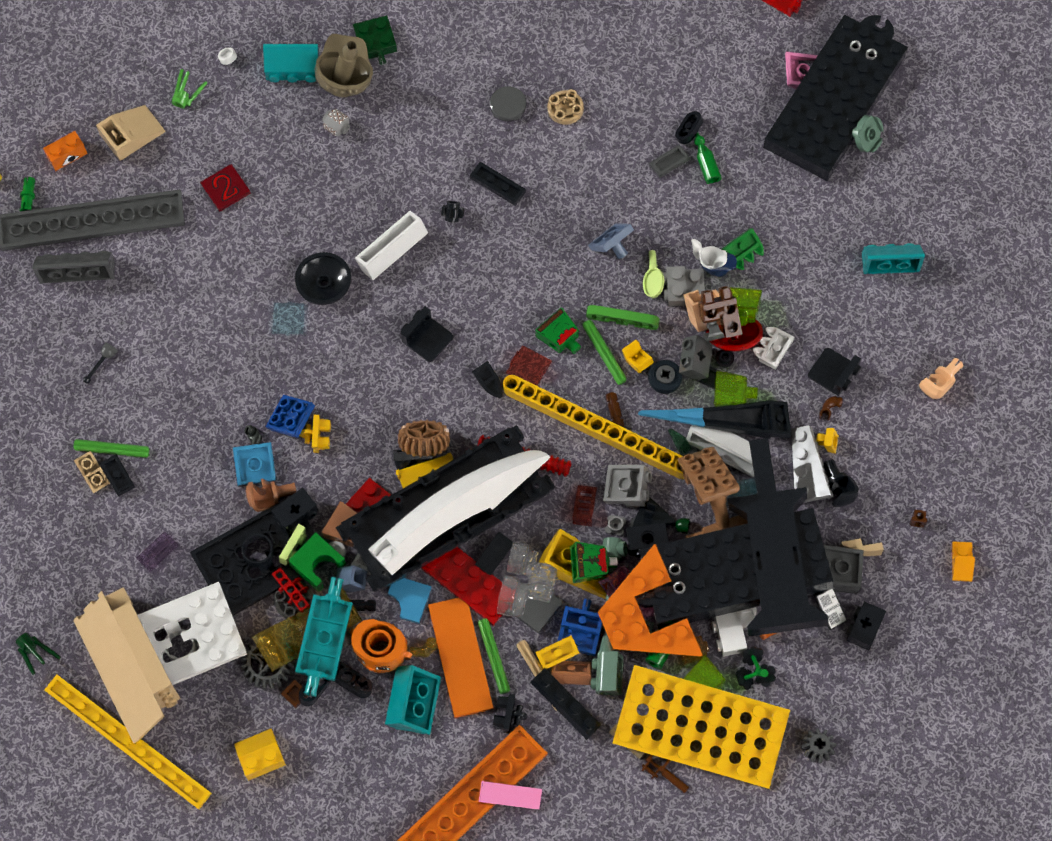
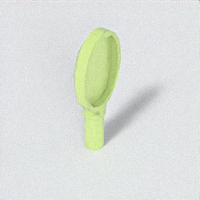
[643,250,664,298]

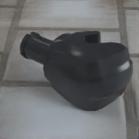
[823,459,859,507]

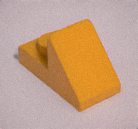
[952,542,975,582]

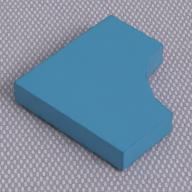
[388,578,432,624]

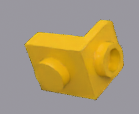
[622,340,654,373]

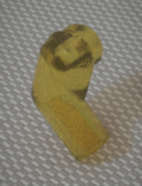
[410,637,438,658]

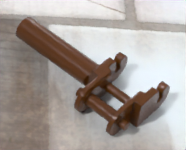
[641,755,689,793]

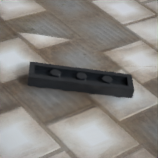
[530,668,601,740]

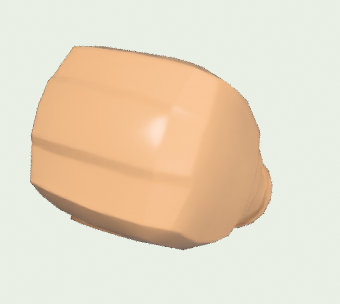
[919,358,963,399]

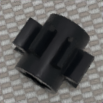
[441,201,464,222]

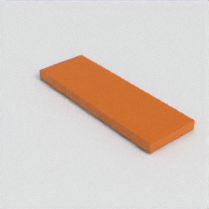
[428,598,494,718]

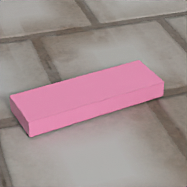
[479,781,542,810]

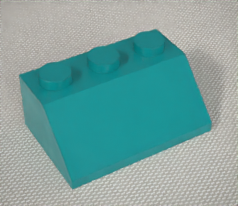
[263,44,320,83]
[862,243,925,274]
[385,665,441,735]

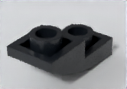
[475,532,514,575]

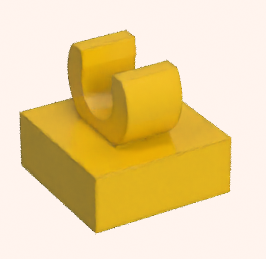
[816,428,839,453]

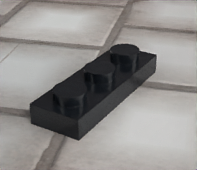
[470,162,526,206]

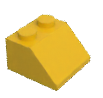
[234,728,286,781]

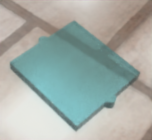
[272,302,305,336]

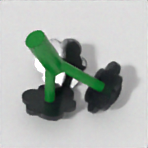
[735,646,776,690]

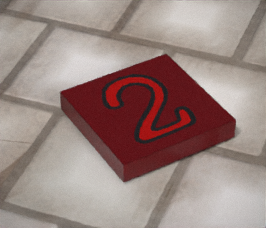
[200,164,251,212]

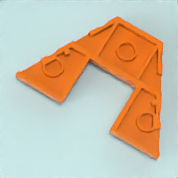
[598,544,703,656]

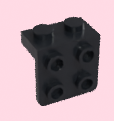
[400,306,453,362]
[808,348,862,396]

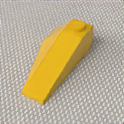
[536,529,619,599]

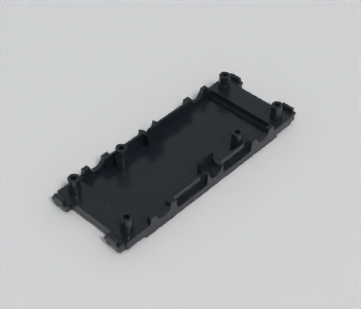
[335,425,555,592]

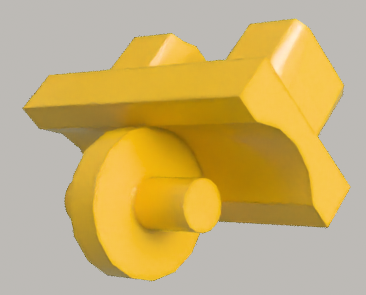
[299,415,331,453]

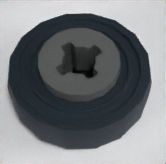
[648,360,682,394]

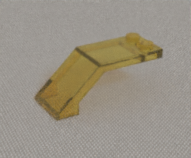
[252,587,362,672]

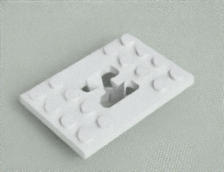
[137,582,247,685]

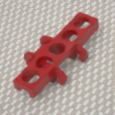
[272,567,310,613]

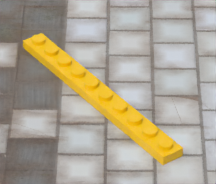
[44,674,212,809]

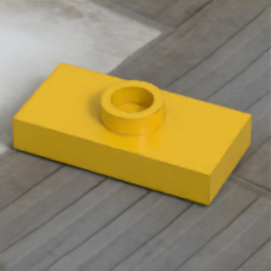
[535,635,580,669]

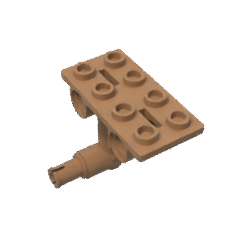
[678,447,748,538]

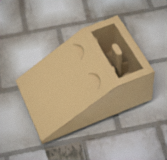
[96,105,165,161]

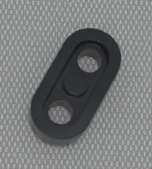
[675,111,703,144]

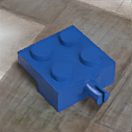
[557,599,603,656]

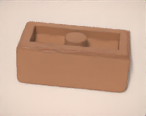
[551,661,591,685]

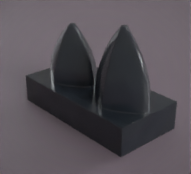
[393,450,433,470]

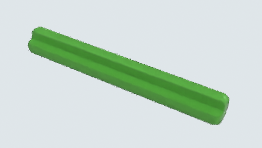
[583,320,627,385]
[74,439,150,458]
[478,618,510,694]

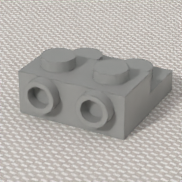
[663,266,705,307]
[603,465,652,507]

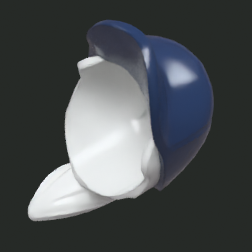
[691,239,737,277]

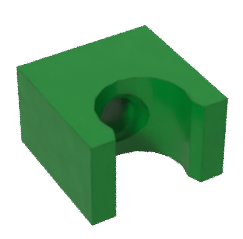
[288,533,346,592]

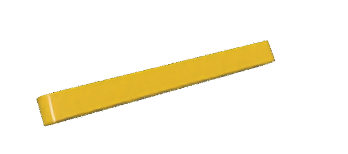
[503,375,684,480]

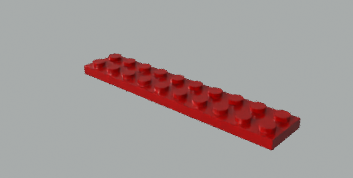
[346,478,518,626]

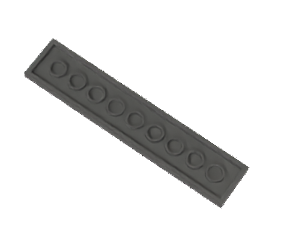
[0,189,185,251]

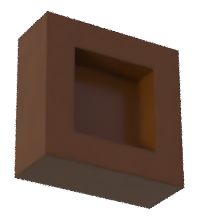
[281,680,308,709]

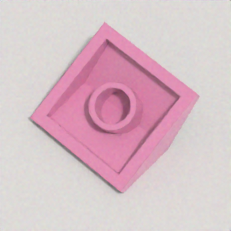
[785,52,818,89]

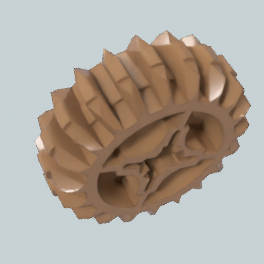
[398,419,450,458]

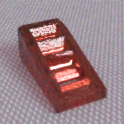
[572,485,597,527]

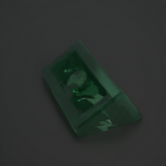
[668,429,692,456]

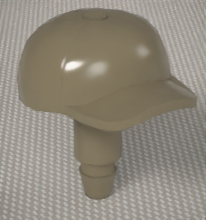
[315,34,373,97]

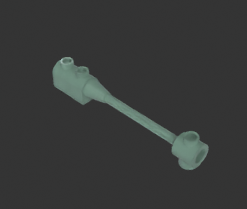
[591,537,628,696]

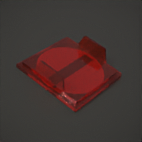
[506,346,552,386]

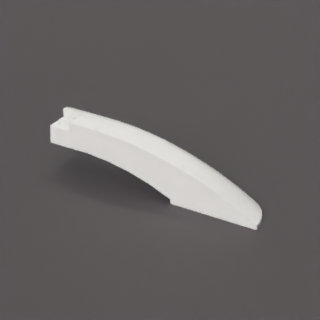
[368,450,550,575]

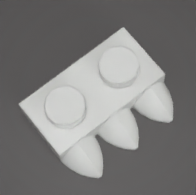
[753,327,794,370]

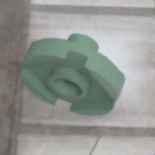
[852,115,883,152]

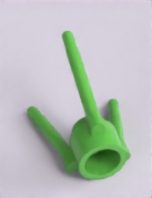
[172,69,207,109]

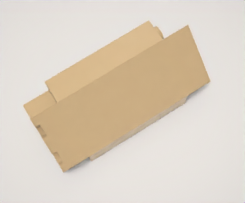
[73,587,181,743]

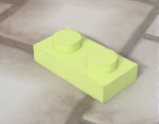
[279,524,307,566]

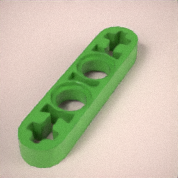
[586,305,660,330]

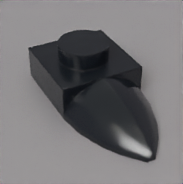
[471,361,502,398]

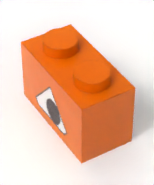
[43,131,88,171]

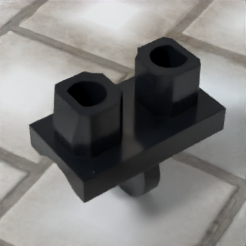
[493,693,527,734]

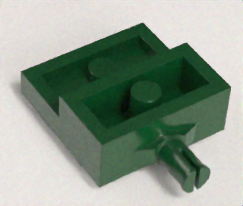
[353,15,397,65]

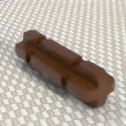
[605,392,624,427]

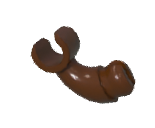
[819,396,843,420]

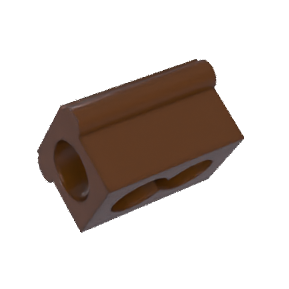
[909,510,927,528]

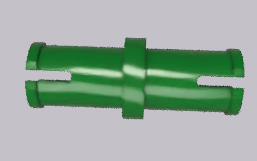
[20,177,36,212]

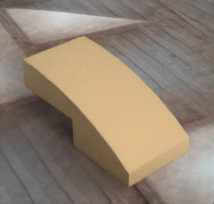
[840,538,884,556]

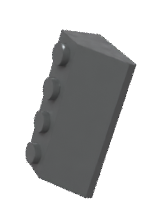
[33,250,115,284]

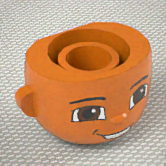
[350,619,412,673]

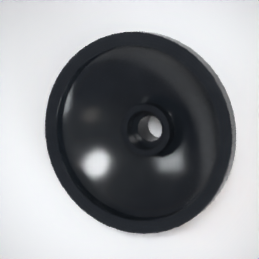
[295,252,351,305]

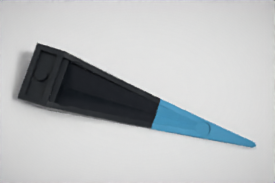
[638,400,792,439]

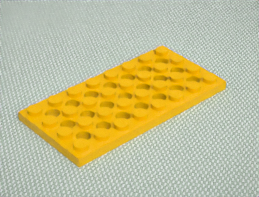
[612,665,790,789]

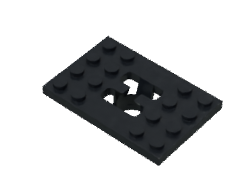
[190,499,330,616]

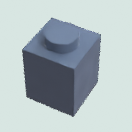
[335,565,368,592]

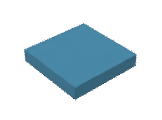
[233,442,276,486]

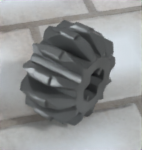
[801,728,836,764]

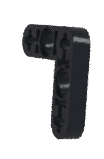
[298,661,373,706]

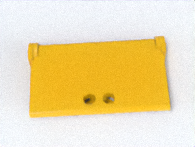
[395,452,453,488]

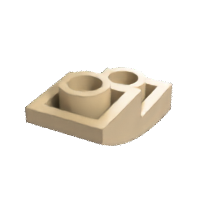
[74,451,110,493]

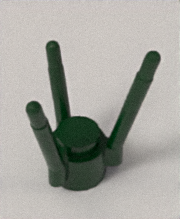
[16,633,61,675]

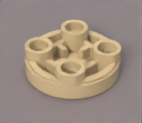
[547,89,584,125]

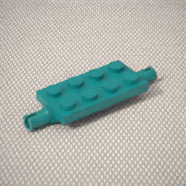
[295,577,353,697]

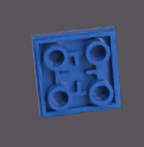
[265,395,315,438]

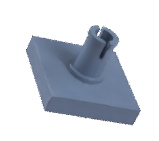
[588,223,634,259]

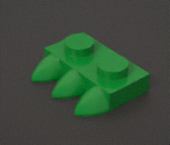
[721,228,764,270]

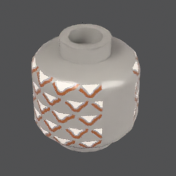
[322,109,350,136]

